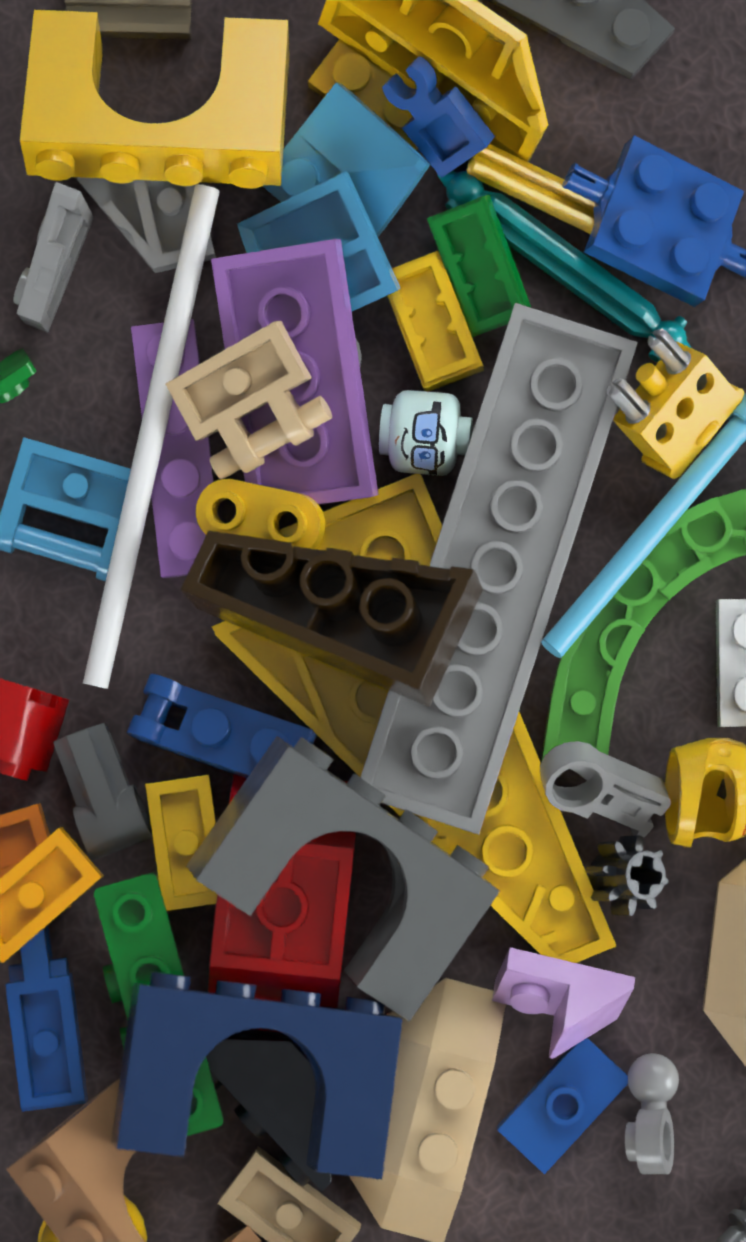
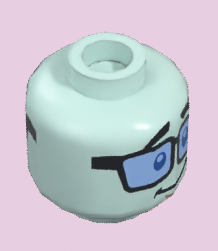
[379,390,473,476]

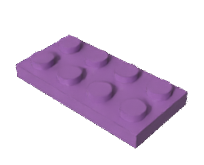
[211,239,379,504]

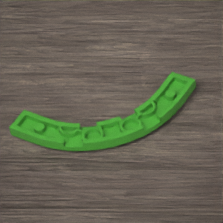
[541,489,746,761]

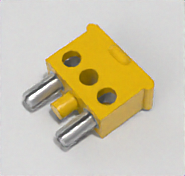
[607,329,744,479]

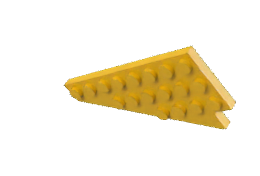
[212,474,616,963]

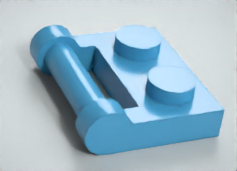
[0,437,131,582]

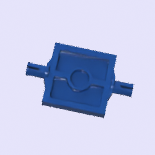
[562,135,746,307]

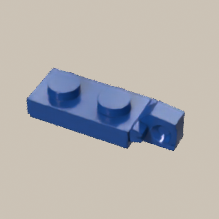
[5,926,88,1112]

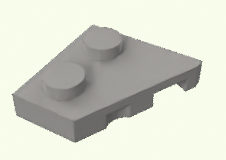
[75,177,216,273]
[13,182,94,333]

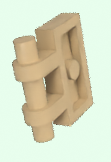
[165,321,333,479]

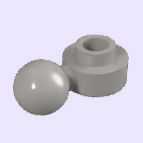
[625,1053,679,1175]

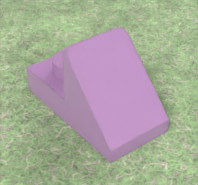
[492,947,635,1059]

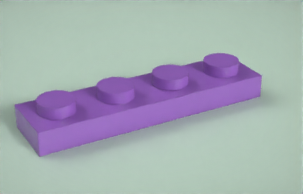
[131,319,219,578]

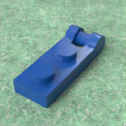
[126,674,317,778]

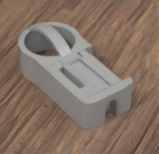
[540,741,671,837]

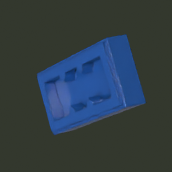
[496,1038,628,1174]

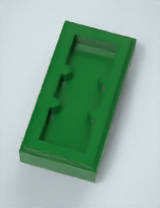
[427,194,532,337]

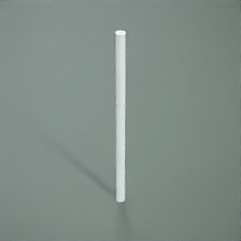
[83,184,220,689]

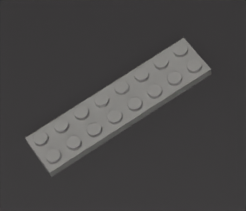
[361,303,638,835]

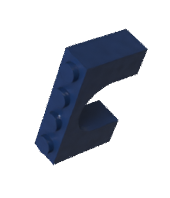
[111,972,403,1180]

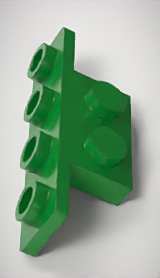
[94,873,223,1136]

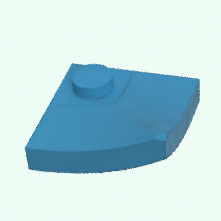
[263,82,430,237]
[237,171,401,311]

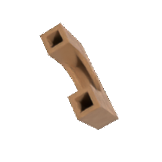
[6,1077,261,1242]

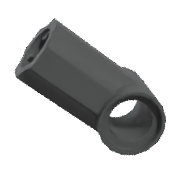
[53,723,153,861]

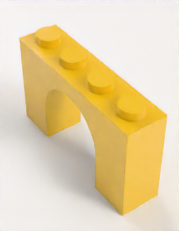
[20,10,289,189]

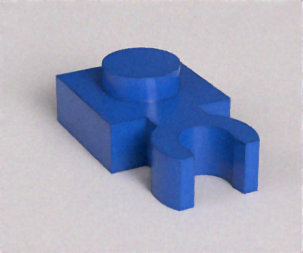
[382,56,495,178]

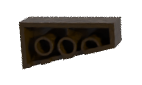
[180,531,483,707]

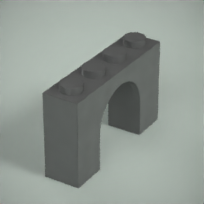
[186,736,500,1022]

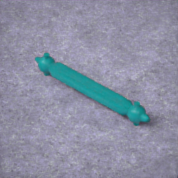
[437,171,692,362]

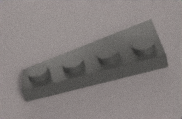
[488,0,675,79]

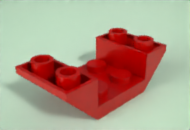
[208,774,356,1033]

